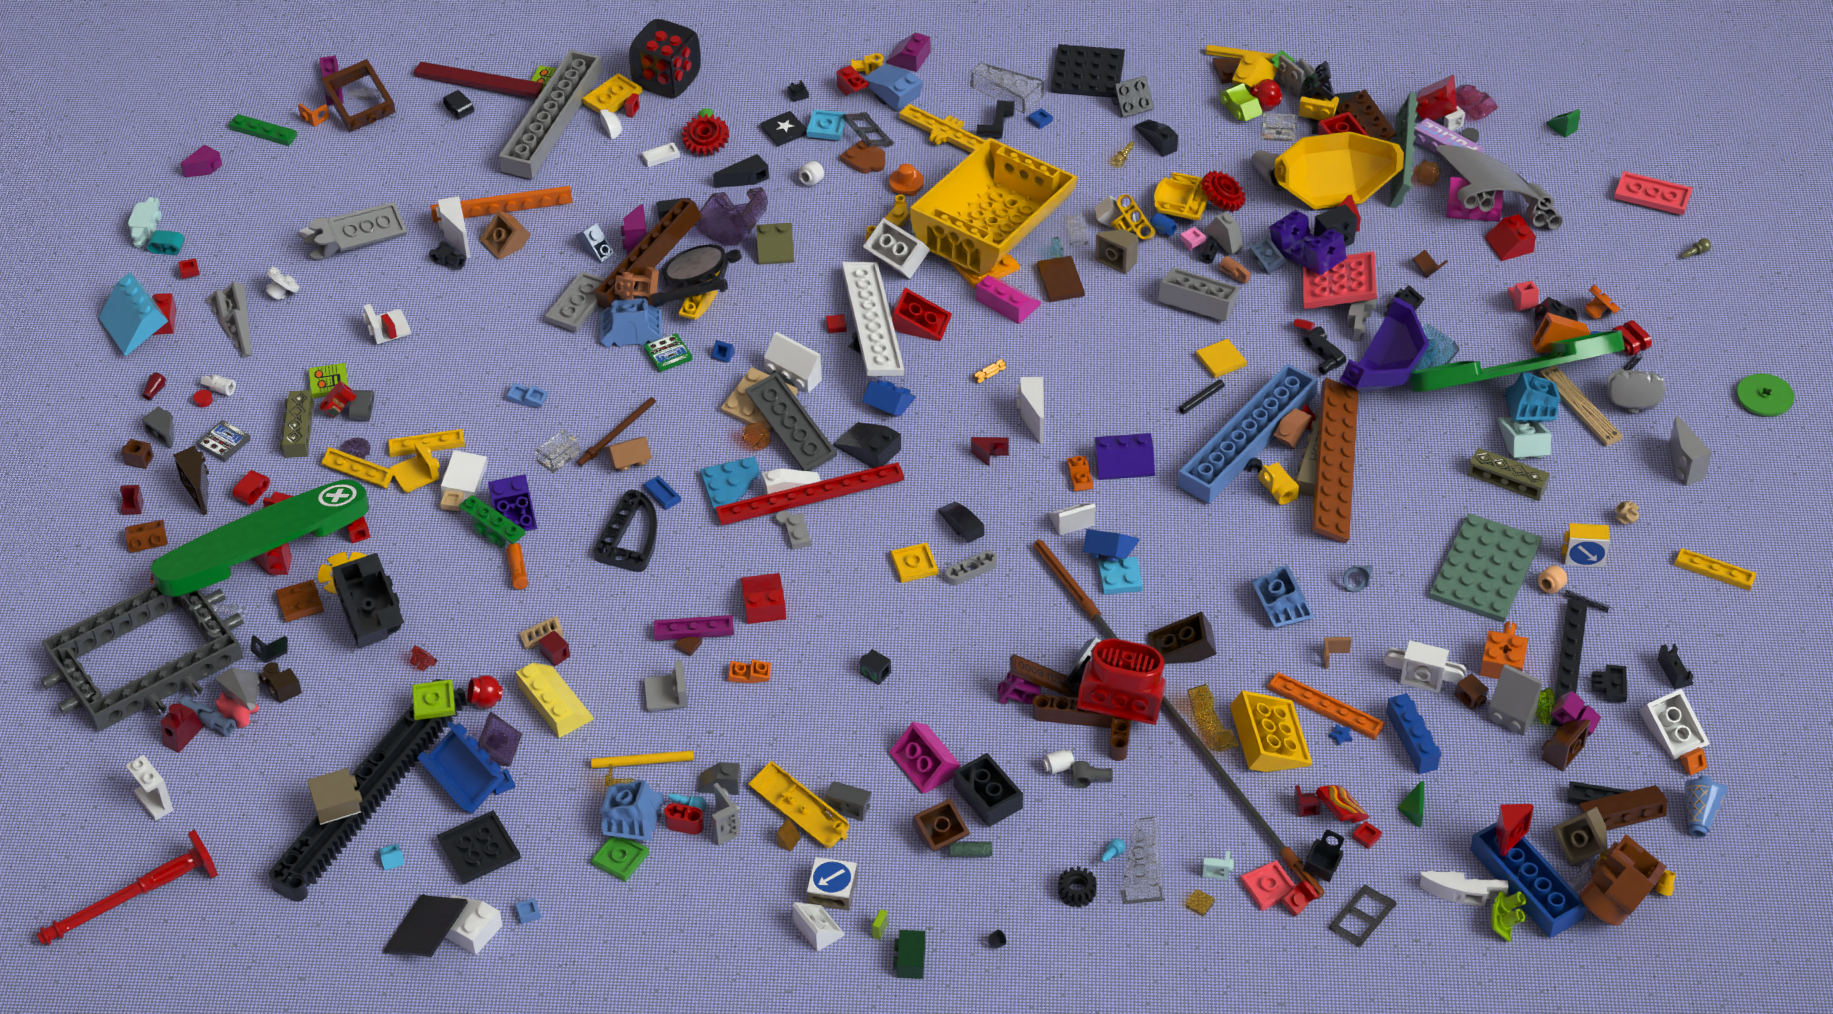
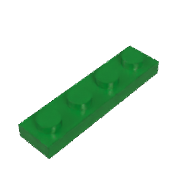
[229,114,297,146]

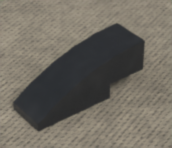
[938,501,984,543]

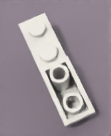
[1419,871,1508,906]

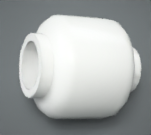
[798,161,824,186]

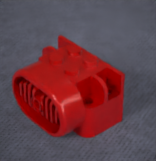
[1076,638,1166,725]

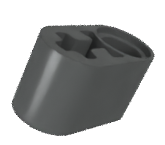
[349,390,374,421]

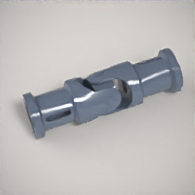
[179,695,236,737]

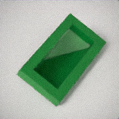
[1397,781,1425,827]

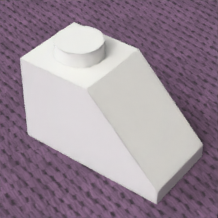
[1095,195,1136,228]

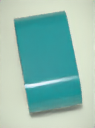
[147,230,185,255]

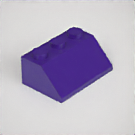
[1094,433,1155,480]

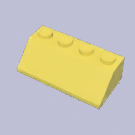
[516,663,594,738]

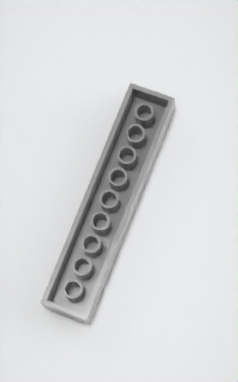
[499,50,602,179]

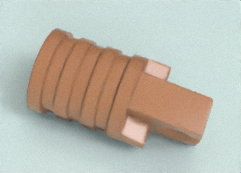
[1219,256,1251,284]

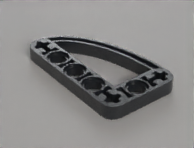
[593,489,658,572]

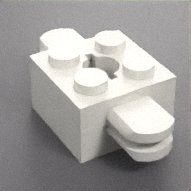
[1384,640,1466,694]

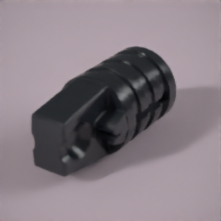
[1198,235,1219,264]

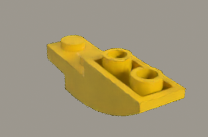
[679,271,720,320]

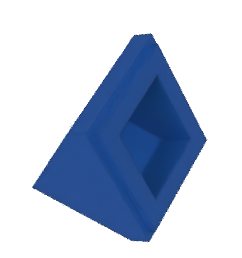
[711,340,735,362]

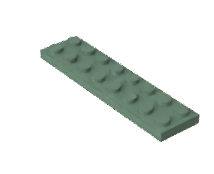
[1389,91,1418,208]

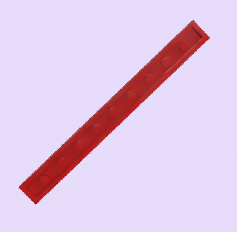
[715,462,904,526]

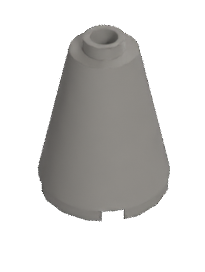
[1251,150,1285,190]

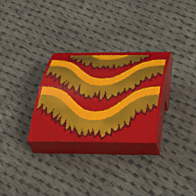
[1315,785,1369,823]

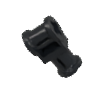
[429,241,466,270]

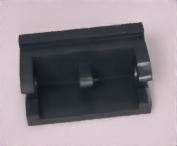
[1657,644,1694,690]

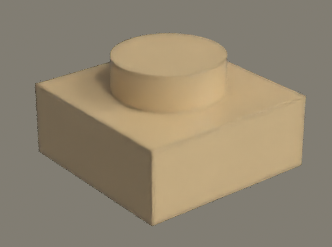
[440,490,465,511]

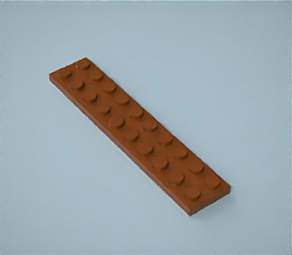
[1311,378,1359,543]

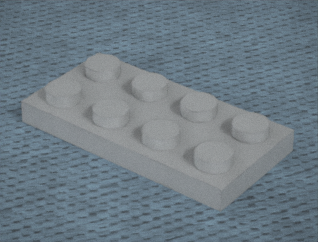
[545,271,605,332]

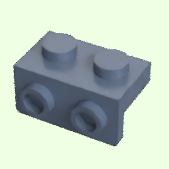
[1247,236,1287,274]

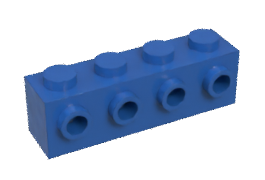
[1386,693,1442,774]

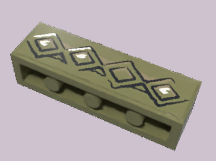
[280,390,314,458]
[1468,448,1550,501]

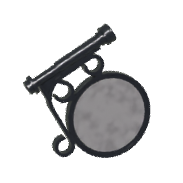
[652,244,742,307]

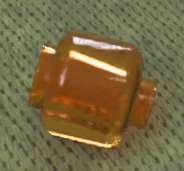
[1414,160,1441,185]
[742,423,770,450]

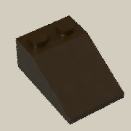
[173,446,209,515]
[1148,611,1217,664]

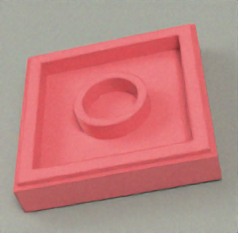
[1240,860,1294,911]

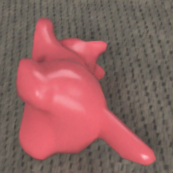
[216,692,259,728]

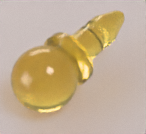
[1111,141,1134,168]

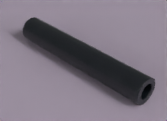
[1179,379,1225,414]

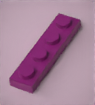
[319,55,344,106]
[654,615,734,640]

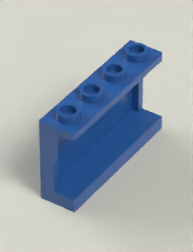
[417,722,505,814]

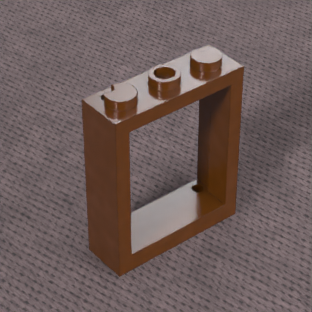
[321,59,396,132]

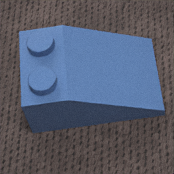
[863,64,923,111]

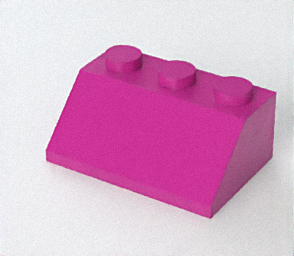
[1446,177,1504,222]
[976,275,1041,324]
[889,722,961,793]

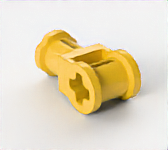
[851,53,884,75]

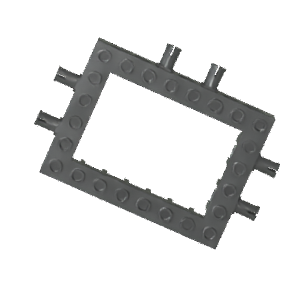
[40,585,244,732]

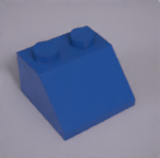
[1083,529,1139,562]

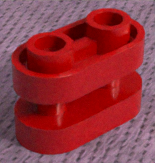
[1611,320,1652,356]

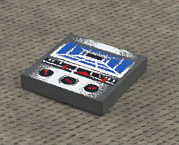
[197,420,251,462]

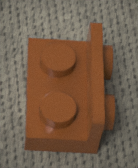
[125,519,168,552]

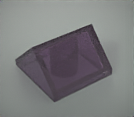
[478,712,522,767]

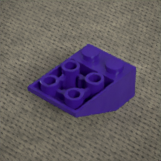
[488,474,538,532]

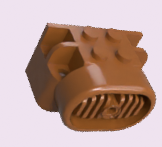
[1579,834,1667,926]

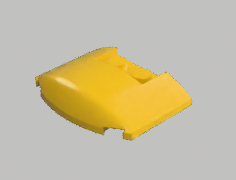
[1154,172,1208,221]

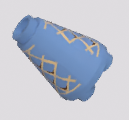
[1684,775,1728,837]

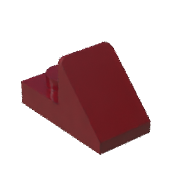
[971,437,1009,466]

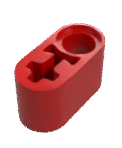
[232,470,270,505]
[664,803,704,835]

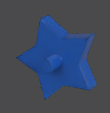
[1329,724,1353,745]

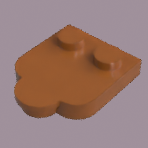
[840,138,886,174]

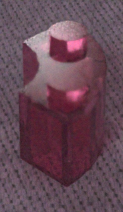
[1455,85,1498,121]

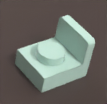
[1202,851,1234,880]

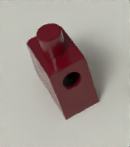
[160,703,203,753]

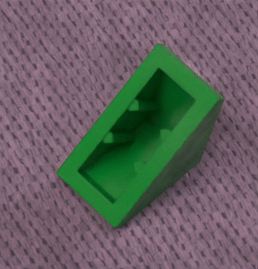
[1546,109,1581,138]

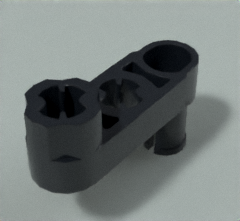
[976,100,1015,138]
[1302,326,1347,375]

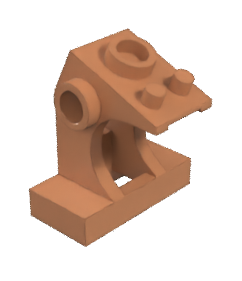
[614,267,659,305]

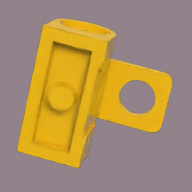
[1258,462,1299,505]

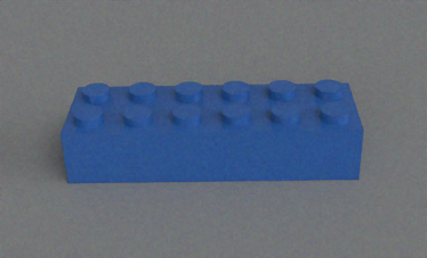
[1470,822,1587,938]

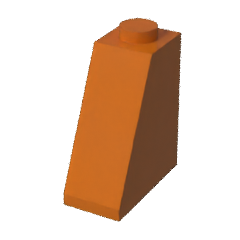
[1531,313,1591,353]

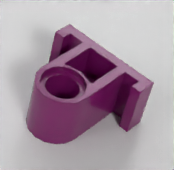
[997,670,1041,704]

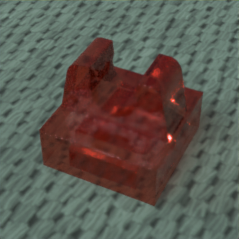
[410,645,438,671]

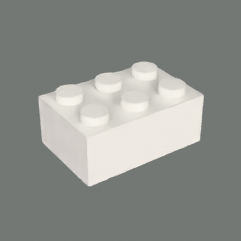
[863,218,930,279]

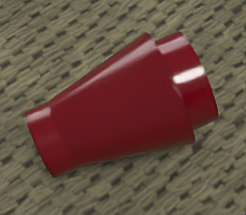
[142,372,166,400]

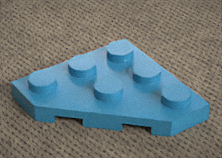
[700,456,760,514]

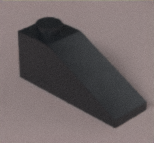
[1135,119,1178,157]
[1062,637,1100,696]

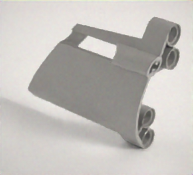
[1436,145,1563,230]

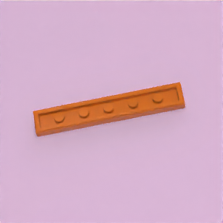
[1268,672,1385,740]

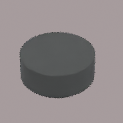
[1462,128,1479,143]

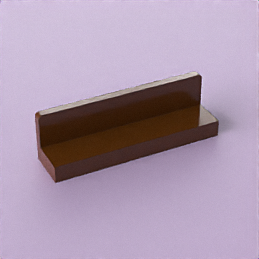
[1579,785,1667,831]

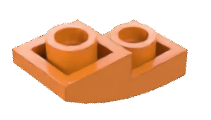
[1067,456,1093,491]
[728,660,771,683]

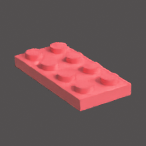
[1614,171,1692,215]

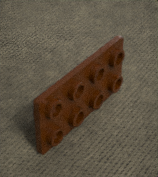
[1337,89,1397,141]

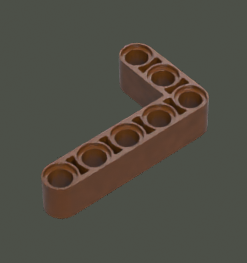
[1033,694,1131,761]

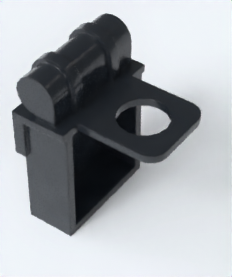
[1303,830,1344,883]

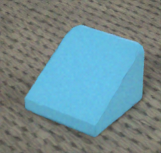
[378,844,404,870]

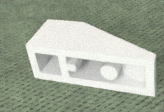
[762,468,821,495]

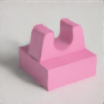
[1180,227,1206,251]

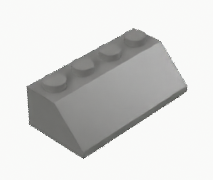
[1158,267,1241,321]

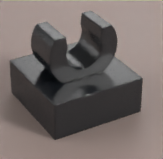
[787,80,809,102]

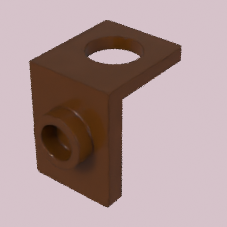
[1412,250,1448,278]

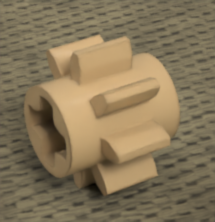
[1615,500,1639,525]

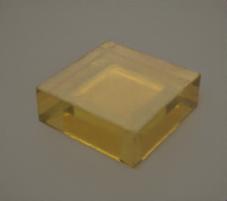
[1185,889,1215,917]

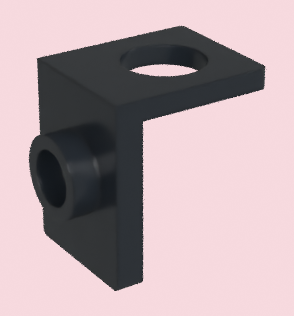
[251,635,288,663]

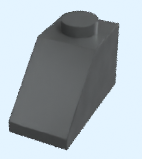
[142,406,174,448]
[698,762,741,795]

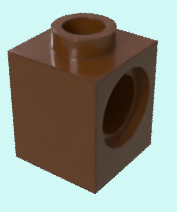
[121,439,154,469]
[1454,673,1489,710]

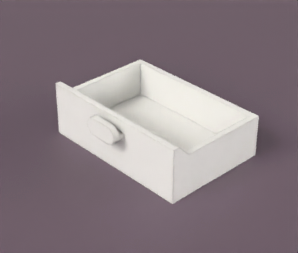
[441,450,487,499]

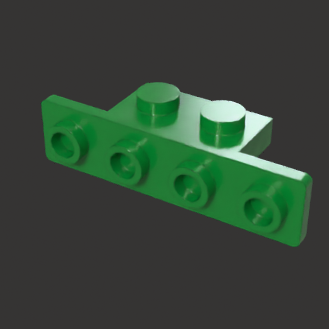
[459,495,526,548]

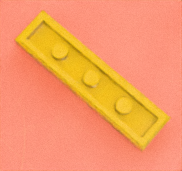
[388,429,465,457]
[321,447,394,489]
[1674,548,1757,591]

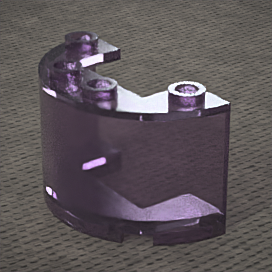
[694,187,768,246]

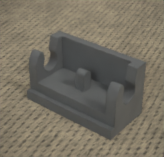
[824,781,872,821]

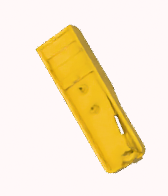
[748,760,850,848]

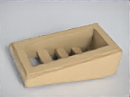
[520,616,563,650]

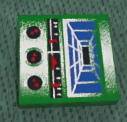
[644,333,693,373]

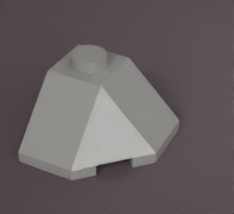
[1207,211,1243,255]

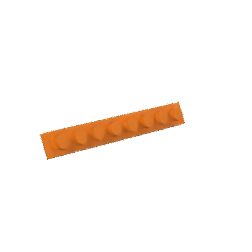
[430,186,573,223]

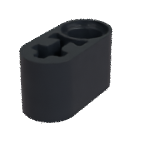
[442,90,474,119]

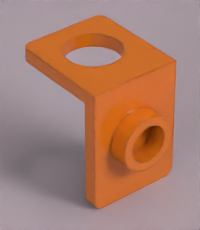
[298,103,330,127]

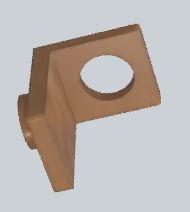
[1323,637,1352,669]

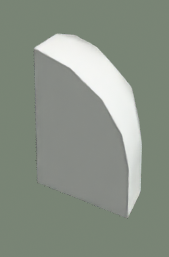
[600,109,622,139]

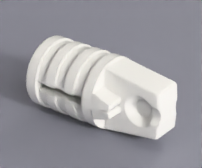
[201,374,236,396]

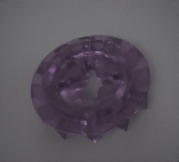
[340,437,371,460]

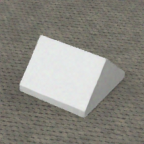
[1048,503,1096,535]
[792,902,845,952]

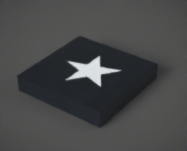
[761,111,807,146]

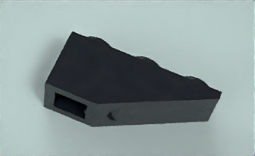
[713,154,769,188]

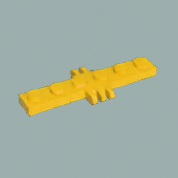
[899,104,986,153]

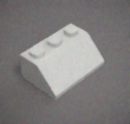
[764,332,822,393]

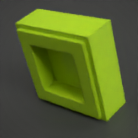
[872,909,888,940]

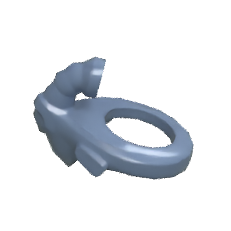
[1343,565,1373,592]

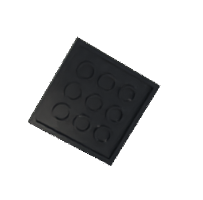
[1051,44,1125,98]

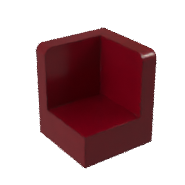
[120,485,143,515]
[538,631,570,667]
[1294,785,1321,817]

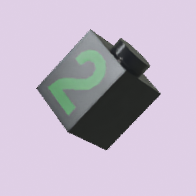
[859,649,891,685]

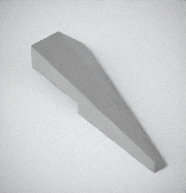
[206,282,252,357]
[215,667,260,711]

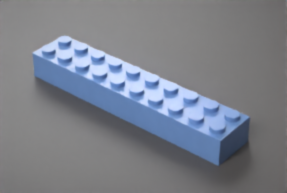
[1178,363,1318,504]

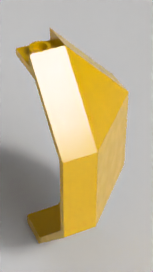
[1275,132,1404,209]

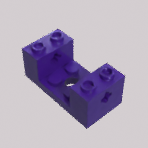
[1269,210,1347,276]

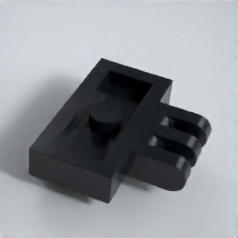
[1591,664,1627,702]

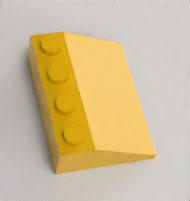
[1230,690,1313,772]

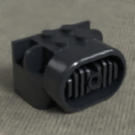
[332,553,404,648]

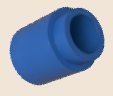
[1150,213,1177,236]

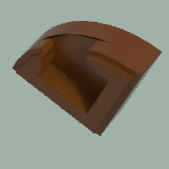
[674,637,702,656]

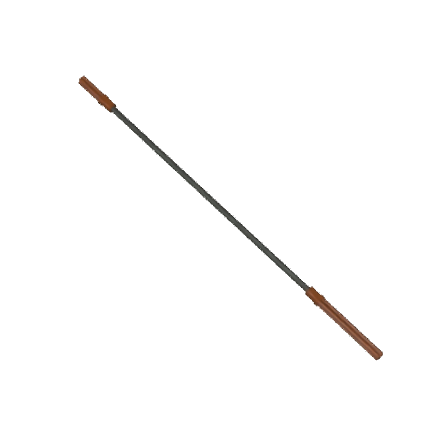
[1033,539,1325,899]

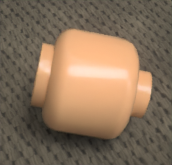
[1538,565,1568,594]

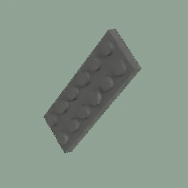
[745,372,837,471]

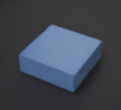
[515,898,541,924]

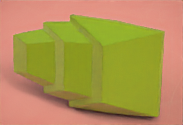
[1490,890,1526,942]

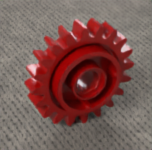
[682,114,730,157]
[1200,170,1246,212]

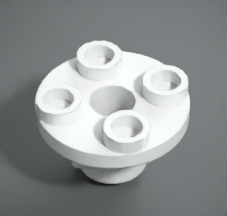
[266,266,300,300]

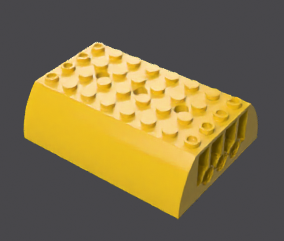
[910,137,1078,275]

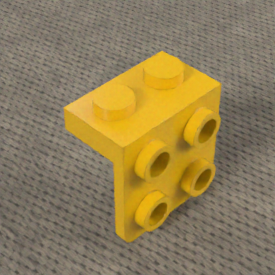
[1298,93,1339,120]
[390,440,440,493]

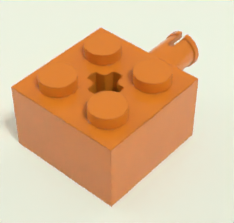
[1480,621,1529,679]

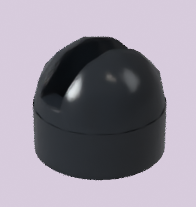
[1247,458,1263,472]
[988,930,1007,949]

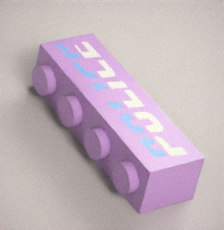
[1414,118,1484,156]

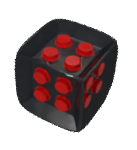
[629,19,701,98]

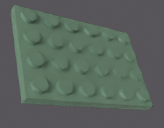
[1429,513,1542,623]

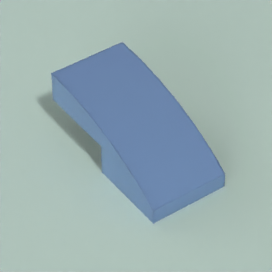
[506,382,549,407]

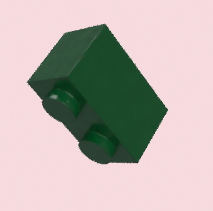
[893,930,926,979]

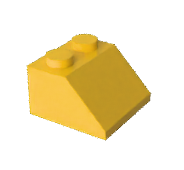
[1232,50,1278,93]

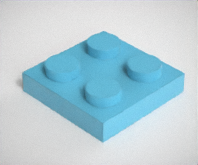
[807,109,847,140]
[1098,557,1143,595]

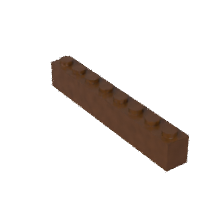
[594,198,702,309]

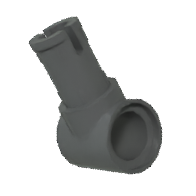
[1072,761,1113,788]

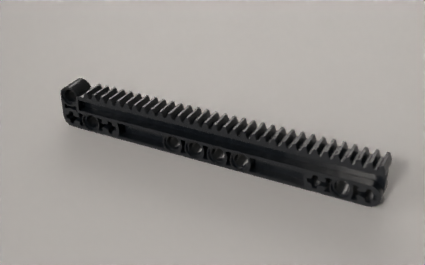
[269,679,467,902]

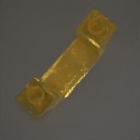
[1188,684,1239,752]

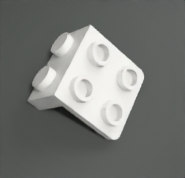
[362,304,411,344]

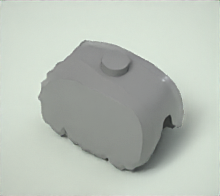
[1607,368,1666,412]

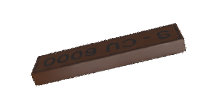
[1010,654,1078,698]

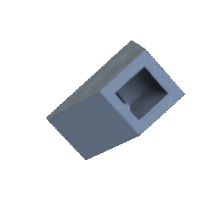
[575,223,615,263]

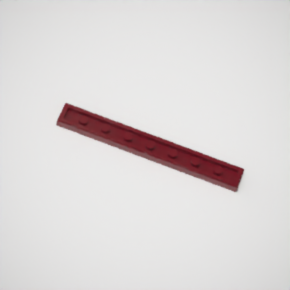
[414,61,544,98]

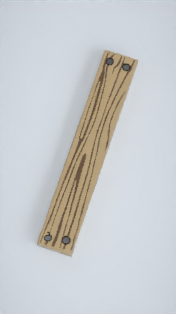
[1540,365,1623,446]

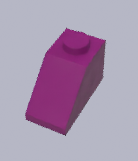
[180,144,222,177]

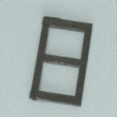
[842,112,894,147]
[1329,885,1397,947]

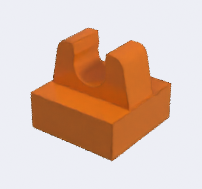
[1680,747,1708,775]

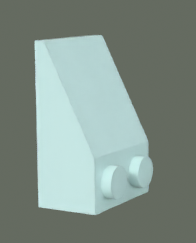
[1498,417,1551,459]

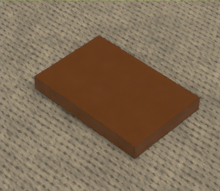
[1037,255,1085,302]

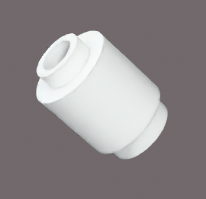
[1042,749,1074,774]

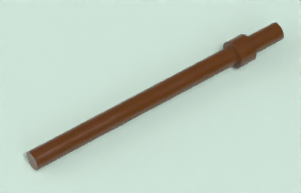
[576,397,656,467]

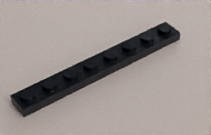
[1551,599,1588,727]

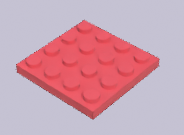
[1303,251,1377,309]

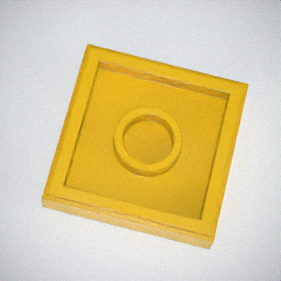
[1196,338,1247,378]
[890,542,938,583]

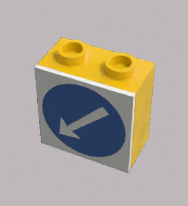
[1561,523,1610,567]

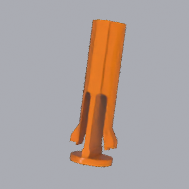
[506,543,529,589]

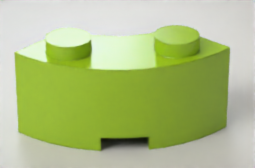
[1219,83,1263,121]

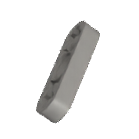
[946,551,997,585]

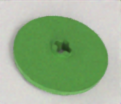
[1737,373,1794,416]

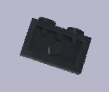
[1384,285,1425,316]

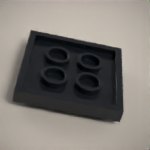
[437,810,521,884]

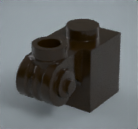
[259,662,302,703]

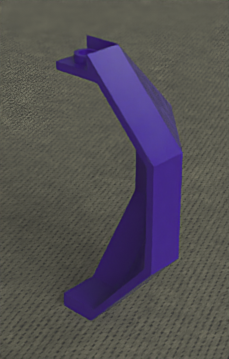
[1340,297,1429,394]

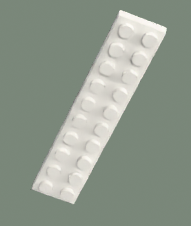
[842,262,904,377]

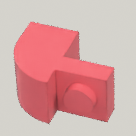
[1508,281,1539,311]

